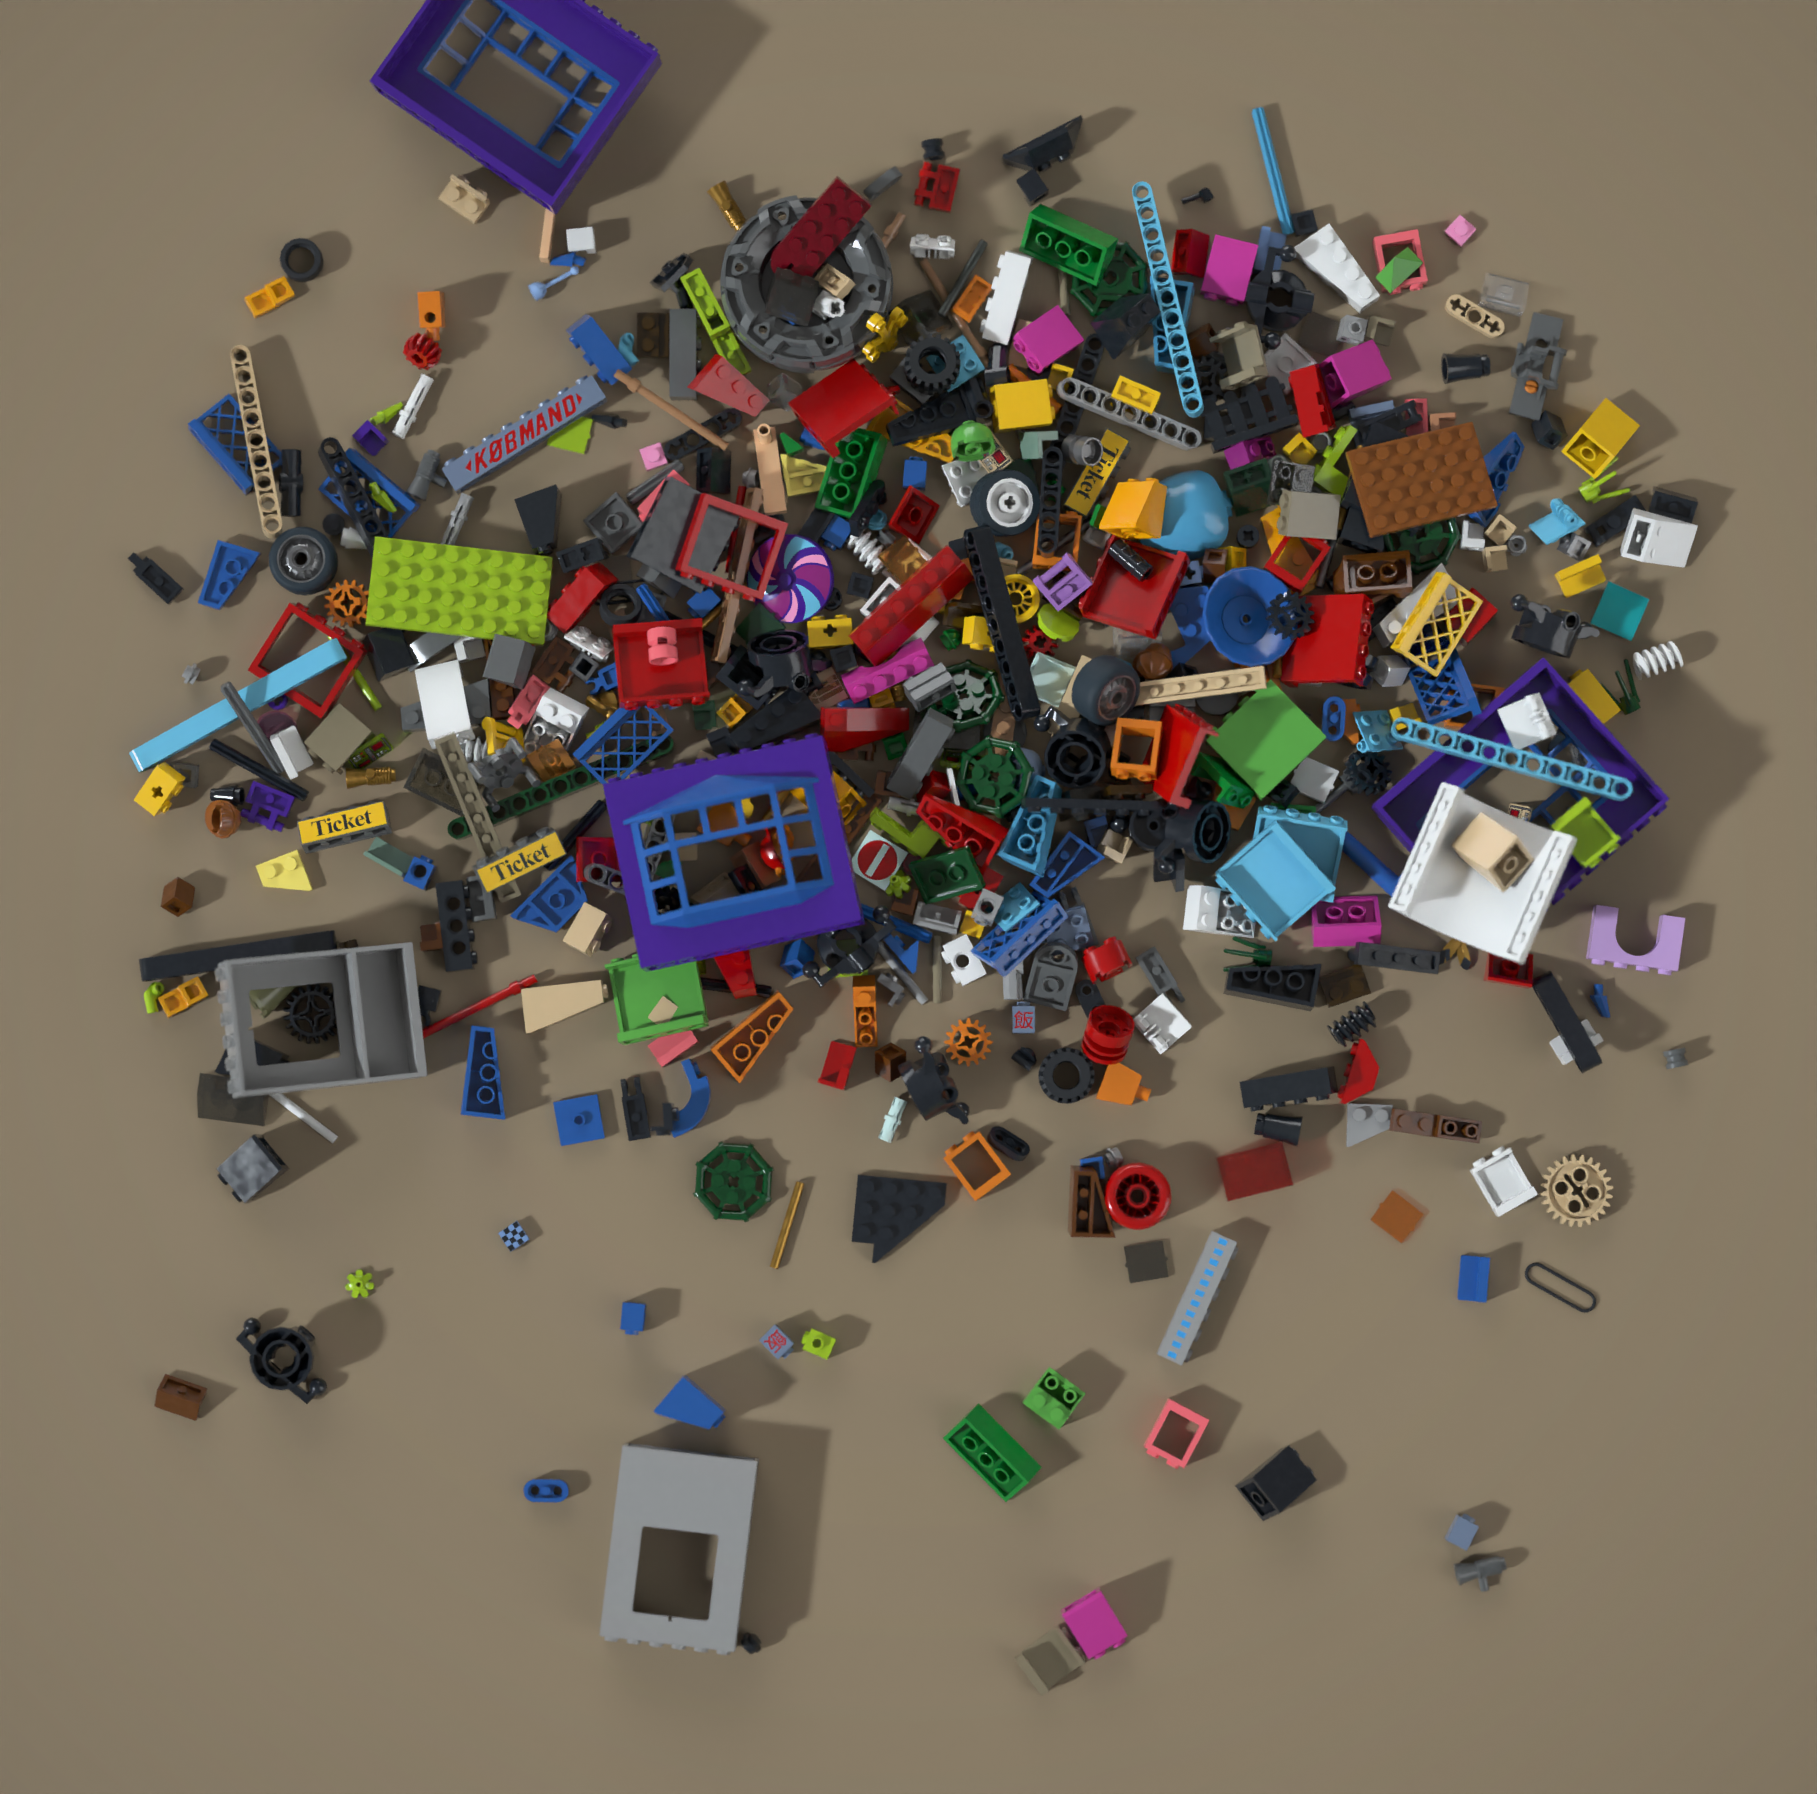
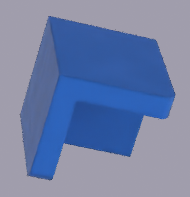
[780,939,815,979]
[1079,1156,1105,1179]

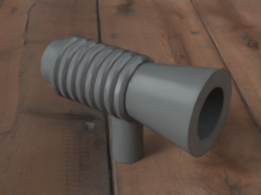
[405,449,447,501]
[1454,1556,1507,1592]

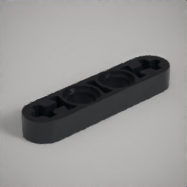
[664,408,742,461]

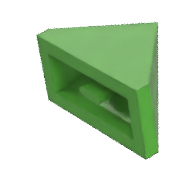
[1375,247,1423,294]

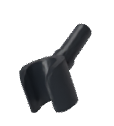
[1181,188,1214,204]

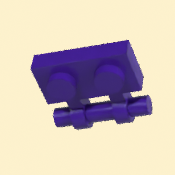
[240,781,296,832]

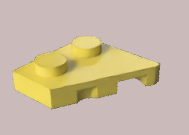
[256,850,313,891]

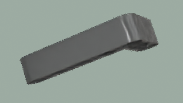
[583,814,676,896]

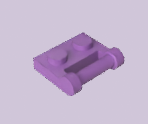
[1033,552,1093,611]

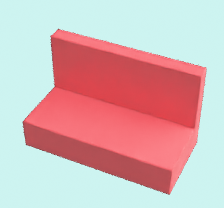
[648,1030,699,1067]

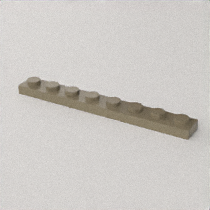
[434,731,521,903]

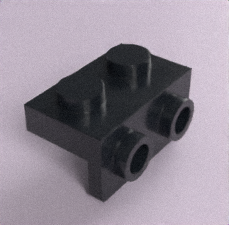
[651,1103,680,1136]

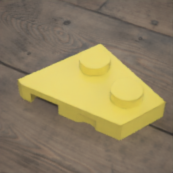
[780,454,827,497]

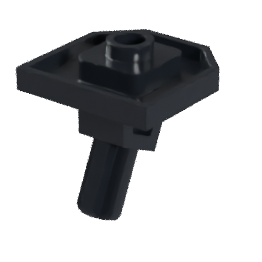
[650,253,693,309]

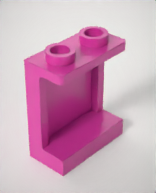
[1012,305,1084,375]

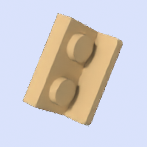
[438,174,490,224]

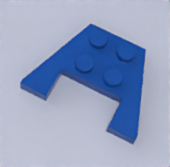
[1170,585,1210,670]

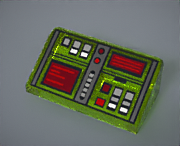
[347,733,393,769]
[940,750,984,772]

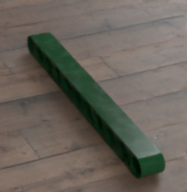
[447,733,675,840]

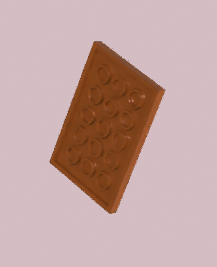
[1345,422,1498,538]

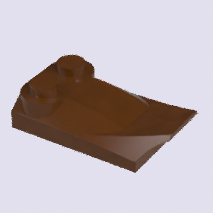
[1333,550,1413,598]

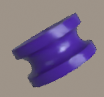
[267,694,288,710]

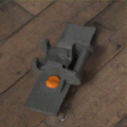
[1509,312,1567,421]

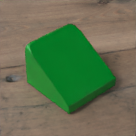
[780,432,804,457]
[1089,504,1107,532]
[882,732,907,760]

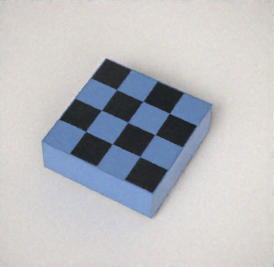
[498,1221,529,1252]

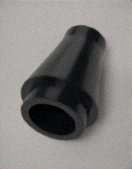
[210,785,245,807]

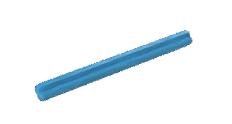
[1252,107,1294,235]

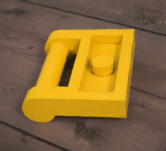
[482,717,526,763]

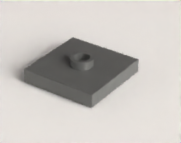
[583,492,643,555]

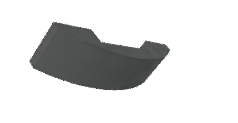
[408,632,463,672]

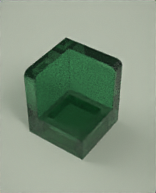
[692,700,718,730]

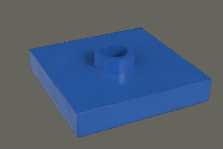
[553,1094,605,1146]

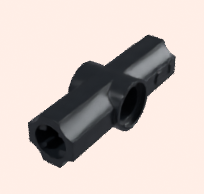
[279,449,303,517]

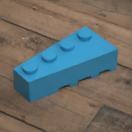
[1150,276,1195,374]
[997,775,1063,878]

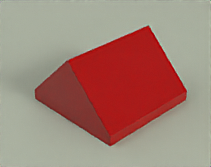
[888,485,940,544]
[1443,587,1498,647]
[1483,952,1534,989]

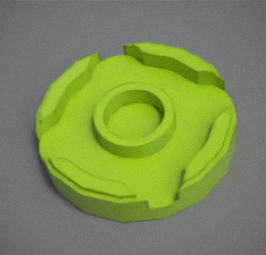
[1037,603,1079,642]

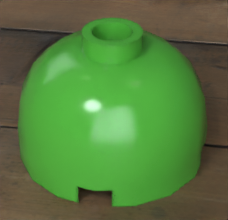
[951,420,996,462]

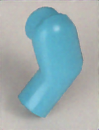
[618,333,639,367]
[995,542,1014,560]

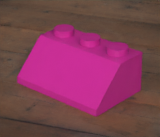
[1311,895,1382,947]

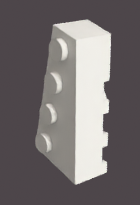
[1294,224,1380,313]
[979,250,1033,345]
[1372,563,1457,648]

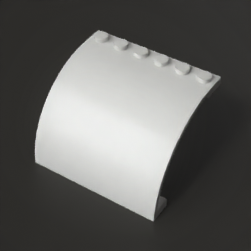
[1388,782,1577,964]

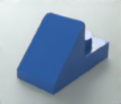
[884,934,919,974]

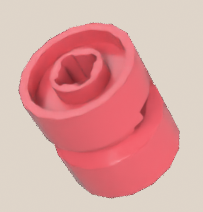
[647,627,678,665]

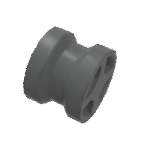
[1663,1047,1689,1069]

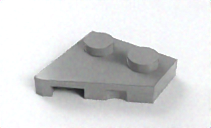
[1346,1103,1393,1147]

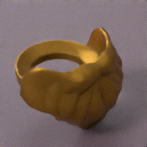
[585,690,618,720]

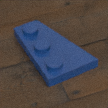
[198,540,261,610]

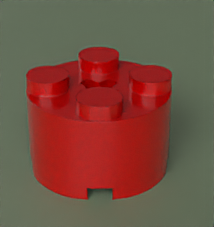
[1081,936,1133,984]

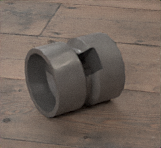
[1061,435,1103,466]

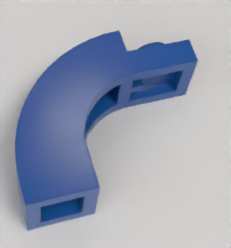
[671,1059,711,1138]

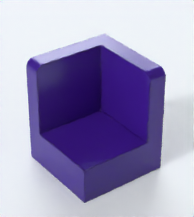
[352,420,389,456]

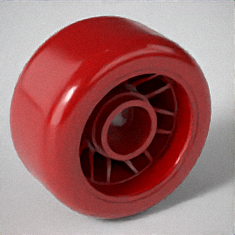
[1104,1162,1172,1230]

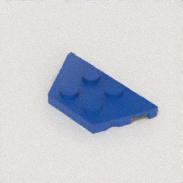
[510,855,588,933]

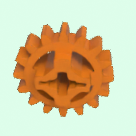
[324,580,369,628]
[944,1018,993,1067]

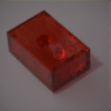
[1216,1142,1293,1201]

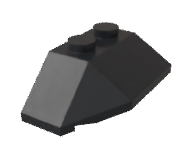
[1002,115,1083,173]

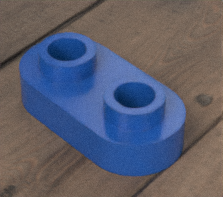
[1321,696,1346,742]
[524,1479,569,1502]

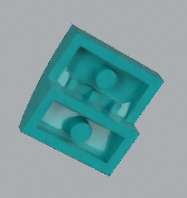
[1590,581,1649,641]

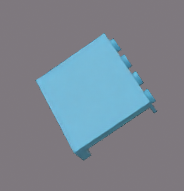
[1253,805,1348,903]
[1215,820,1336,941]

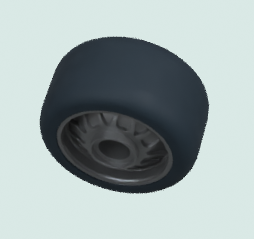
[269,527,338,595]
[1072,655,1140,726]

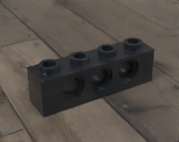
[435,880,478,973]

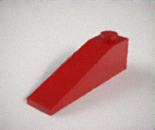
[820,707,909,752]
[916,793,1009,875]

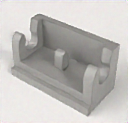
[913,901,962,935]

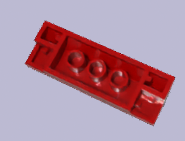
[848,545,974,667]

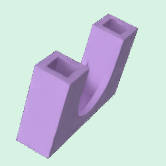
[1586,905,1685,975]

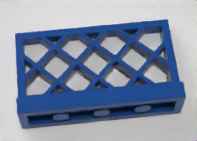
[188,394,281,495]
[318,448,421,538]
[1408,647,1482,725]
[573,706,674,785]
[970,891,1069,977]

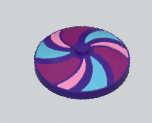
[747,534,834,623]

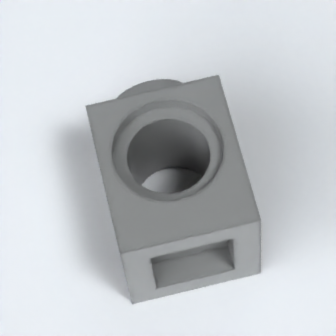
[1336,315,1368,345]
[971,888,1004,926]

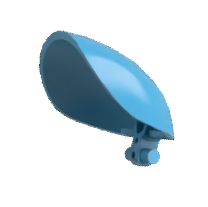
[1139,470,1233,560]

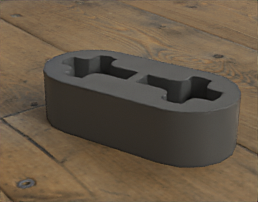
[863,166,903,201]

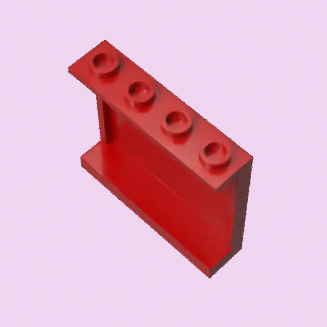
[788,358,899,458]
[1079,535,1190,640]
[1280,594,1374,688]
[612,618,710,710]
[1140,703,1219,809]

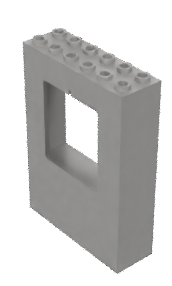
[215,942,427,1098]
[600,1443,759,1655]

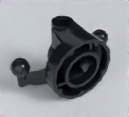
[1245,245,1315,350]
[1510,594,1600,659]
[737,630,832,697]
[1034,706,1131,789]
[1154,776,1231,874]
[802,905,897,988]
[898,1036,970,1124]
[236,1317,327,1404]

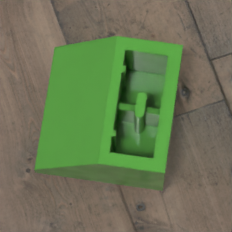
[1023,1367,1086,1430]

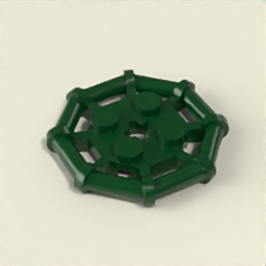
[1070,241,1150,317]
[1383,518,1462,575]
[927,659,1005,732]
[955,735,1035,818]
[693,1141,774,1222]

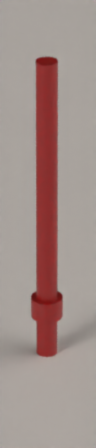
[422,974,538,1039]

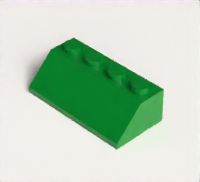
[1019,204,1118,286]
[814,428,888,520]
[943,1403,1042,1502]

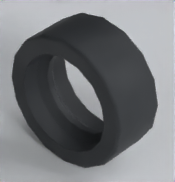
[280,238,324,282]
[599,584,642,627]

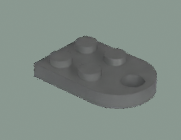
[1023,942,1078,1011]

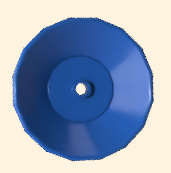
[1203,566,1298,667]

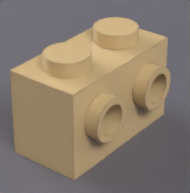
[563,902,613,957]

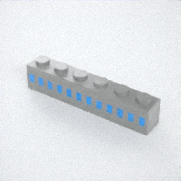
[1156,1231,1239,1365]

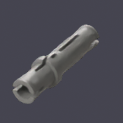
[441,493,474,545]

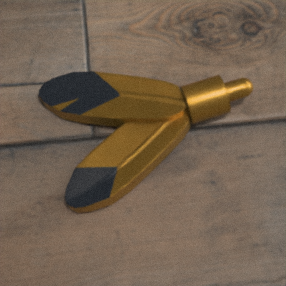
[1439,938,1471,970]

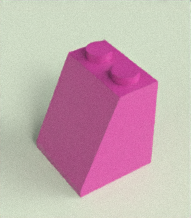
[1200,234,1258,306]
[1319,339,1392,409]
[1061,1587,1127,1660]

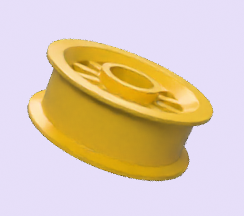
[1005,574,1040,624]

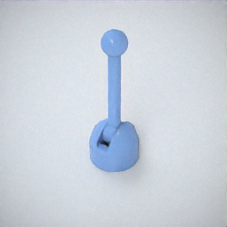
[528,266,579,301]

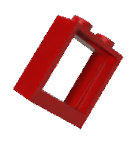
[1263,536,1331,595]

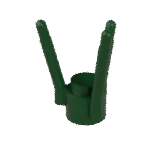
[1600,659,1641,715]
[1223,936,1272,972]

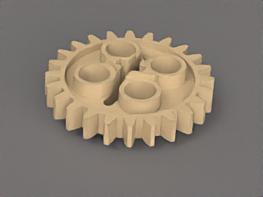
[1539,1154,1613,1227]

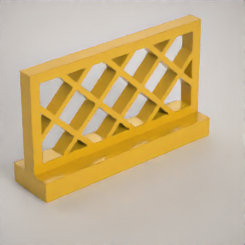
[1390,572,1483,677]

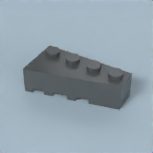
[401,678,493,733]

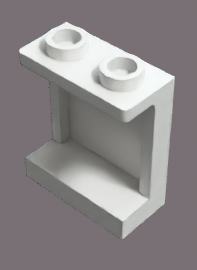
[1470,1146,1538,1217]

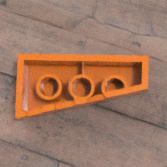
[710,991,793,1084]

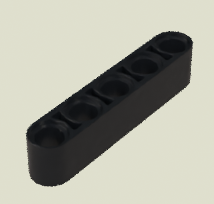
[1038,447,1063,558]
[1532,971,1603,1074]

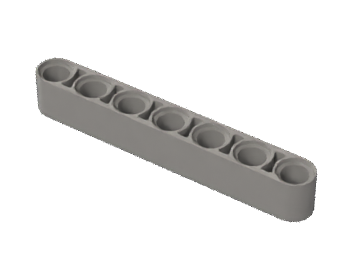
[1056,377,1202,450]

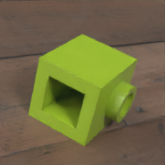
[801,1328,837,1360]

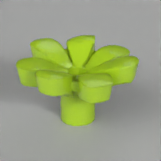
[886,870,912,899]
[345,1269,375,1298]

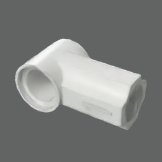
[810,290,845,320]

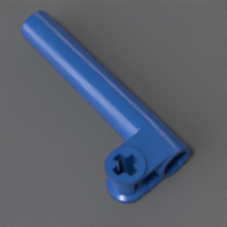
[1342,831,1403,897]

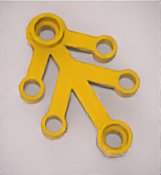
[862,306,908,363]

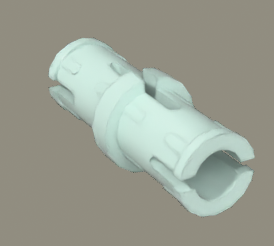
[878,1097,907,1143]

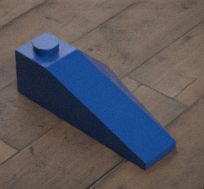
[1467,432,1525,527]

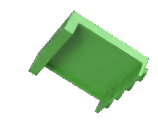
[1205,679,1326,801]
[604,954,709,1045]

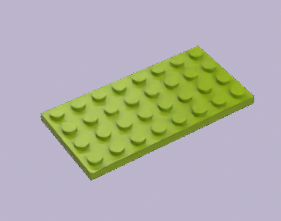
[366,536,553,646]

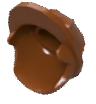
[1132,643,1173,681]
[205,800,242,839]

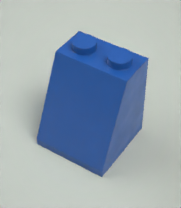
[654,1375,726,1429]

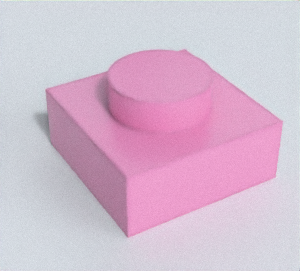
[1444,215,1476,247]
[640,442,668,472]

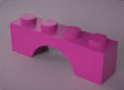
[841,637,934,704]

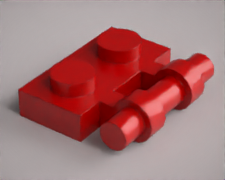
[914,162,960,213]

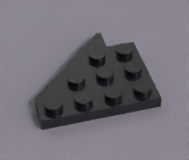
[852,1175,947,1263]

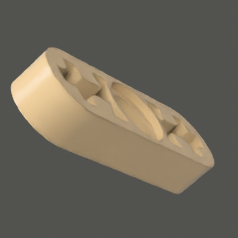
[1445,294,1504,339]

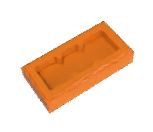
[951,274,992,323]

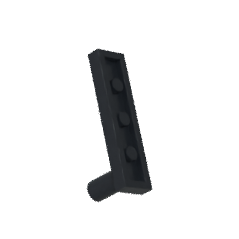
[1347,942,1440,974]

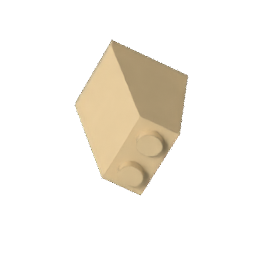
[1451,812,1534,893]

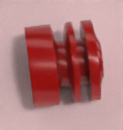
[1081,1005,1135,1065]

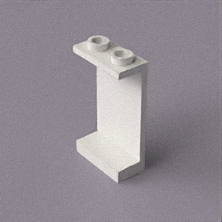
[415,660,476,749]

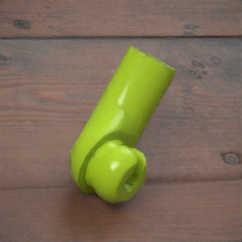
[144,982,164,1014]

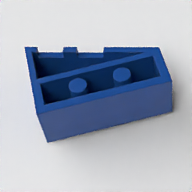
[566,314,632,385]
[1029,831,1105,899]

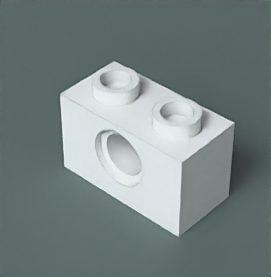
[941,934,987,986]

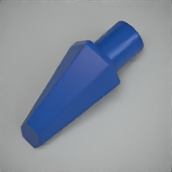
[550,251,586,267]
[1590,984,1610,1018]

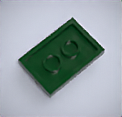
[908,846,986,905]

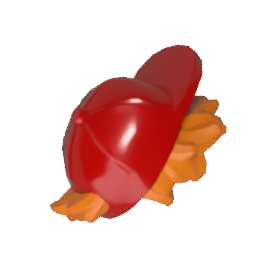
[759,824,795,877]

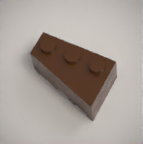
[1068,1165,1116,1238]

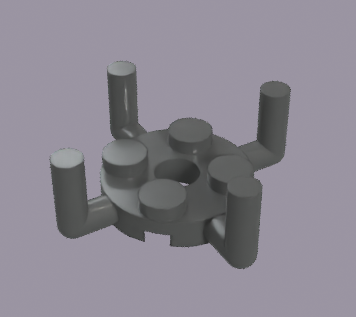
[468,737,541,812]

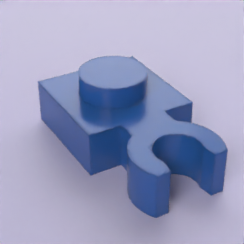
[585,663,618,695]

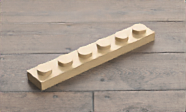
[1135,666,1267,706]

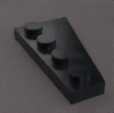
[886,384,976,447]

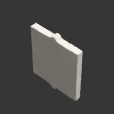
[1291,757,1339,804]
[946,768,960,806]

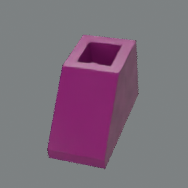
[1224,437,1277,471]

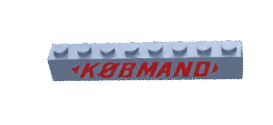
[442,375,607,494]

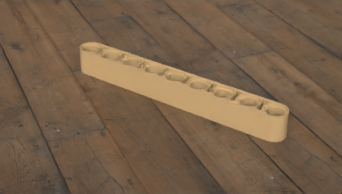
[230,345,283,539]

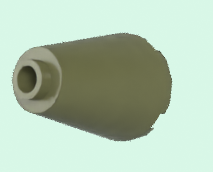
[249,986,296,1019]

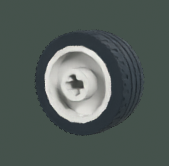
[970,469,1040,537]

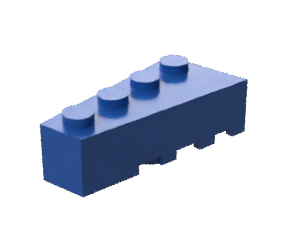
[460,1026,505,1120]

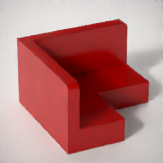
[818,1041,857,1091]

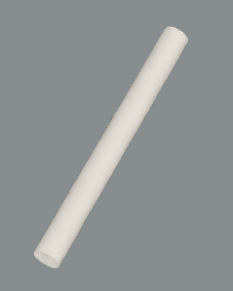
[270,1093,338,1144]

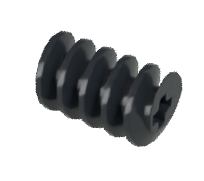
[1327,1001,1377,1047]

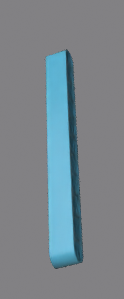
[1132,181,1204,418]
[129,638,347,773]
[1391,718,1632,801]

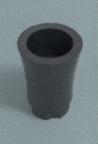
[1441,353,1491,384]
[1254,1113,1303,1147]

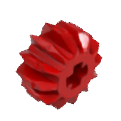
[403,333,442,371]
[1022,625,1059,658]

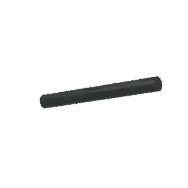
[937,240,988,318]

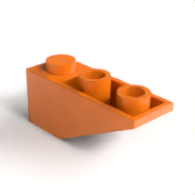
[853,975,878,1047]

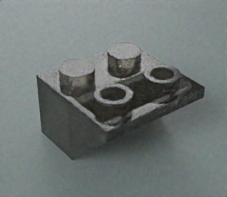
[1267,460,1315,508]

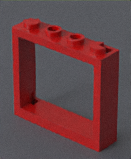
[675,493,788,602]
[248,602,368,719]

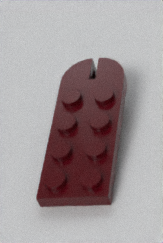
[771,176,872,285]

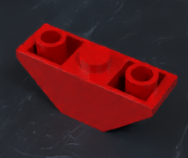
[1337,1039,1380,1104]

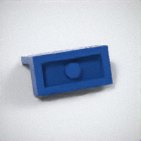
[1457,1255,1490,1303]

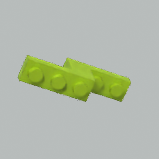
[680,267,752,376]
[1308,425,1358,501]
[869,807,952,858]

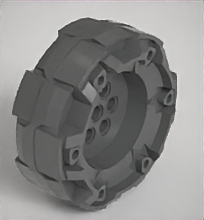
[720,195,893,373]

